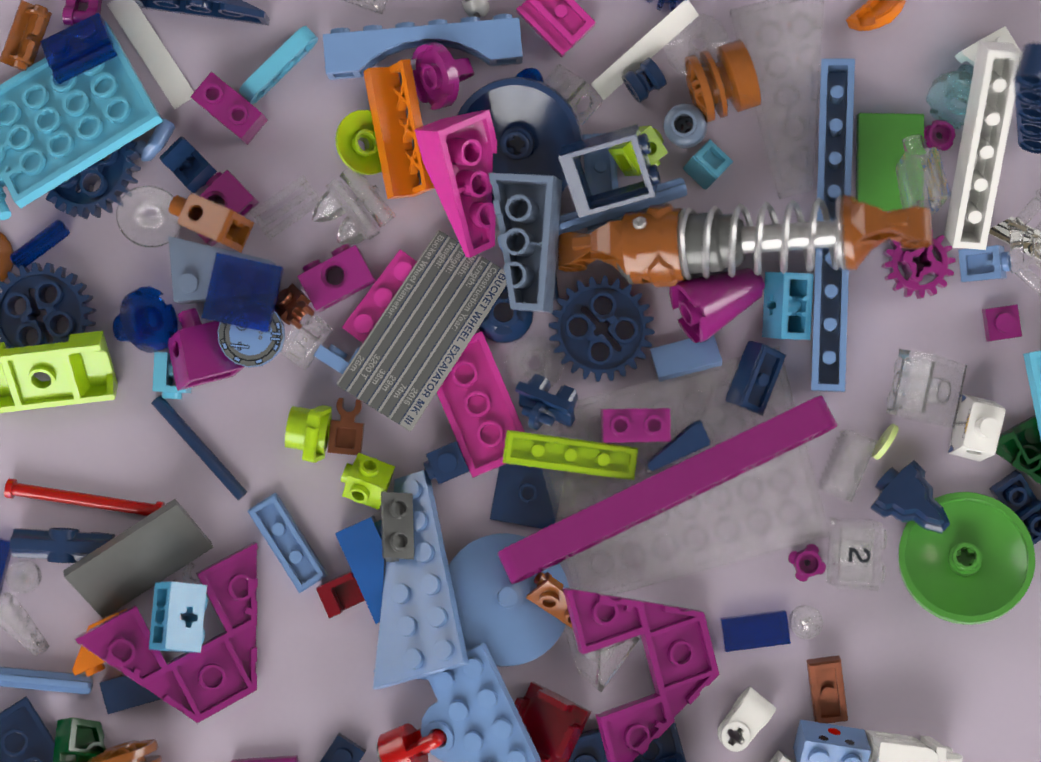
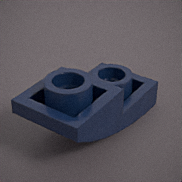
[989,470,1041,545]

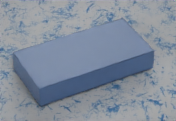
[650,335,722,382]

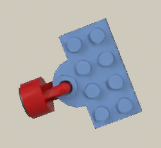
[377,642,542,762]

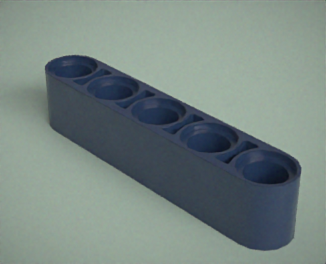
[1014,43,1041,154]

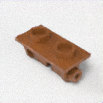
[0,0,52,71]
[526,572,573,629]

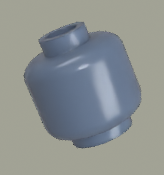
[663,103,707,148]

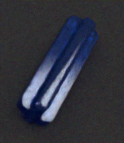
[10,220,70,269]

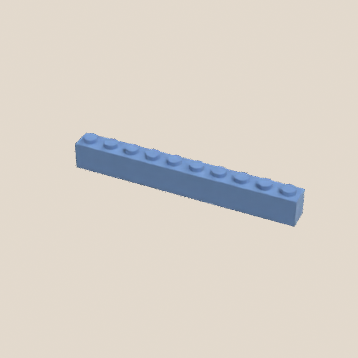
[811,59,855,392]

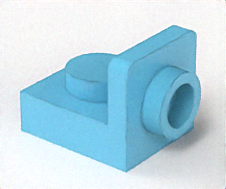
[152,352,191,399]

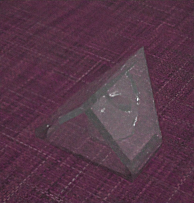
[564,625,640,692]

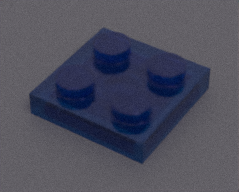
[202,252,284,333]

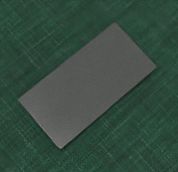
[63,499,213,619]

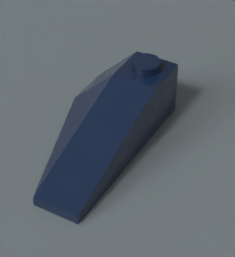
[134,0,270,25]

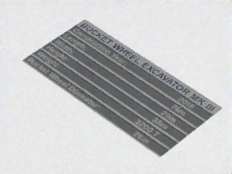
[336,230,507,431]

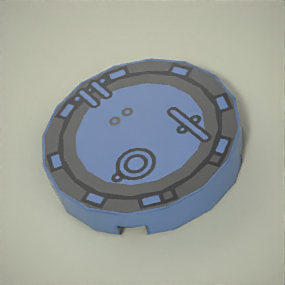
[218,301,285,367]

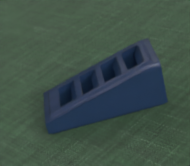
[645,420,711,471]

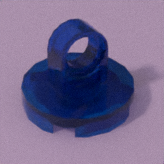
[113,286,178,353]

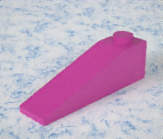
[415,110,497,258]

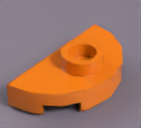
[846,0,906,31]

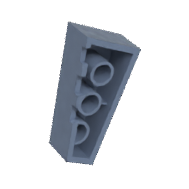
[489,173,563,313]

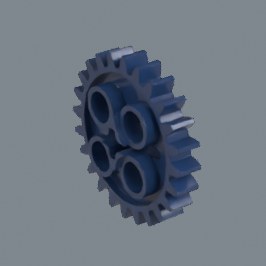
[45,140,141,219]
[0,262,96,349]
[548,275,655,382]

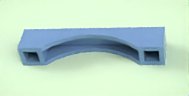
[323,14,523,80]

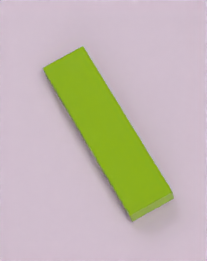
[502,430,638,481]

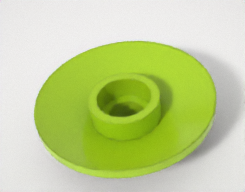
[335,110,382,175]

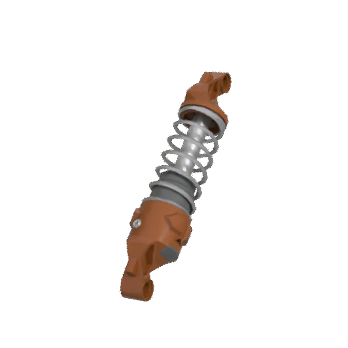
[558,195,932,288]

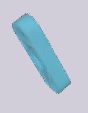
[239,26,318,104]

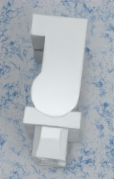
[865,730,962,762]

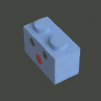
[793,720,871,762]

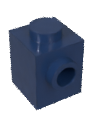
[423,441,469,484]

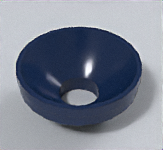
[478,285,533,343]

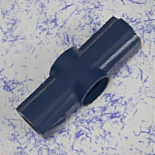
[10,528,115,563]

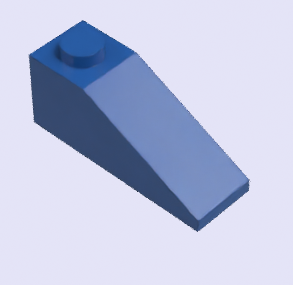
[335,515,386,624]

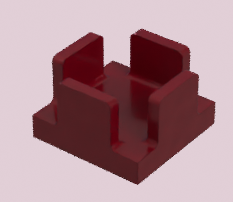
[514,682,591,762]

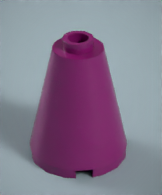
[669,268,765,343]

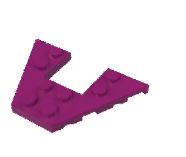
[74,542,258,723]
[563,588,720,762]

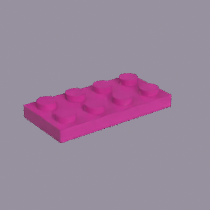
[437,331,525,478]

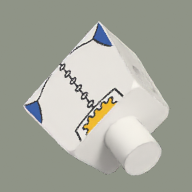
[947,394,1005,461]

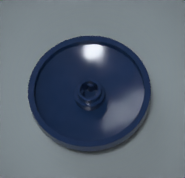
[457,77,582,203]

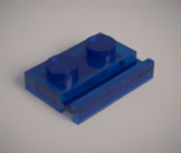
[40,13,118,84]

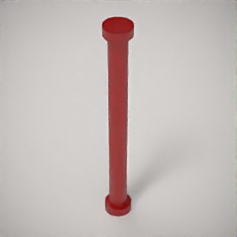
[4,478,165,516]

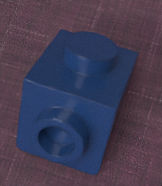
[159,136,217,194]

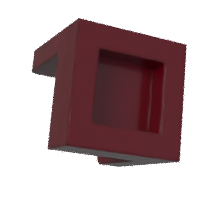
[316,571,365,618]

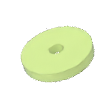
[872,424,899,460]

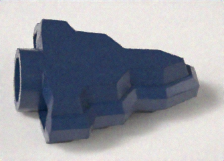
[870,460,950,533]

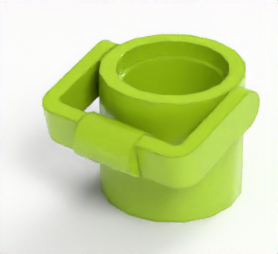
[285,405,332,463]

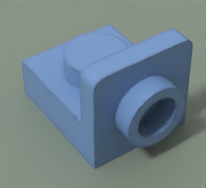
[958,245,1011,282]
[313,344,360,374]

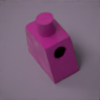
[168,308,245,391]

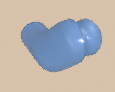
[133,119,175,162]

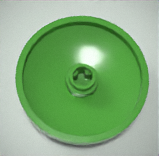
[898,492,1035,625]

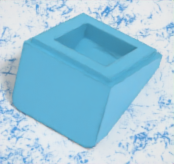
[683,140,733,190]

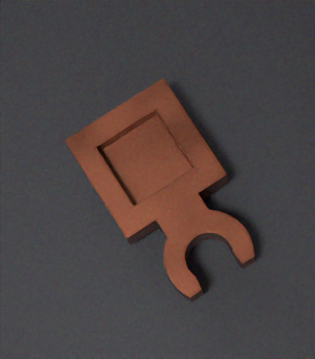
[270,283,314,329]
[328,398,365,456]

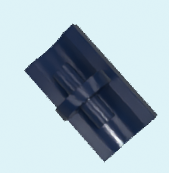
[515,374,578,430]

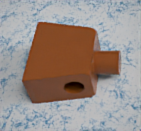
[169,193,254,253]

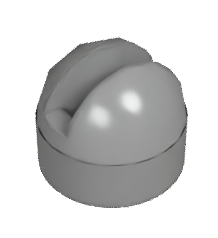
[461,0,490,17]

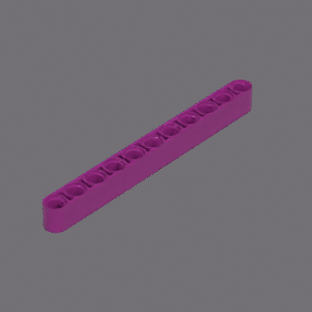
[497,395,838,584]

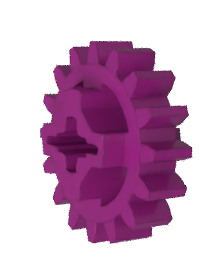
[881,229,956,299]

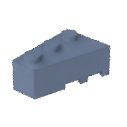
[168,236,278,304]

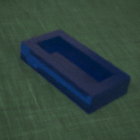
[720,610,791,652]

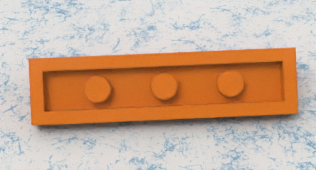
[363,59,434,199]

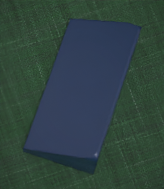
[725,341,786,416]

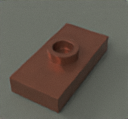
[806,655,848,724]

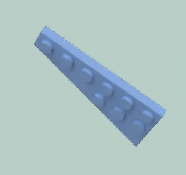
[373,470,469,690]

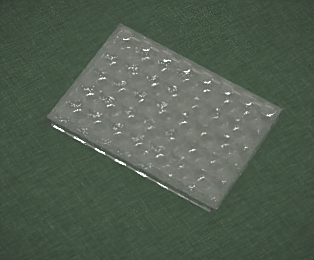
[528,346,831,595]

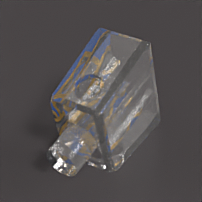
[896,135,951,214]

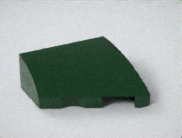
[995,415,1041,485]
[53,717,107,762]

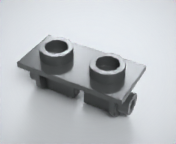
[381,492,414,562]

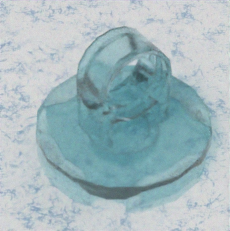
[926,65,974,129]

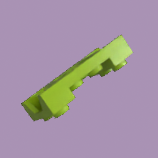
[0,331,118,413]

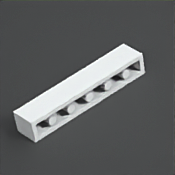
[944,41,1022,250]

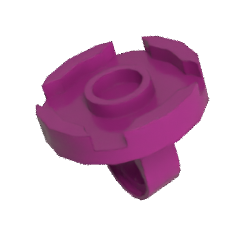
[412,42,475,110]

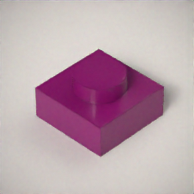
[982,304,1022,342]

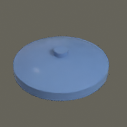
[449,533,569,667]

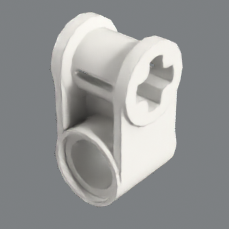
[717,687,776,752]

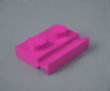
[516,0,596,58]

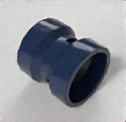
[622,57,667,103]

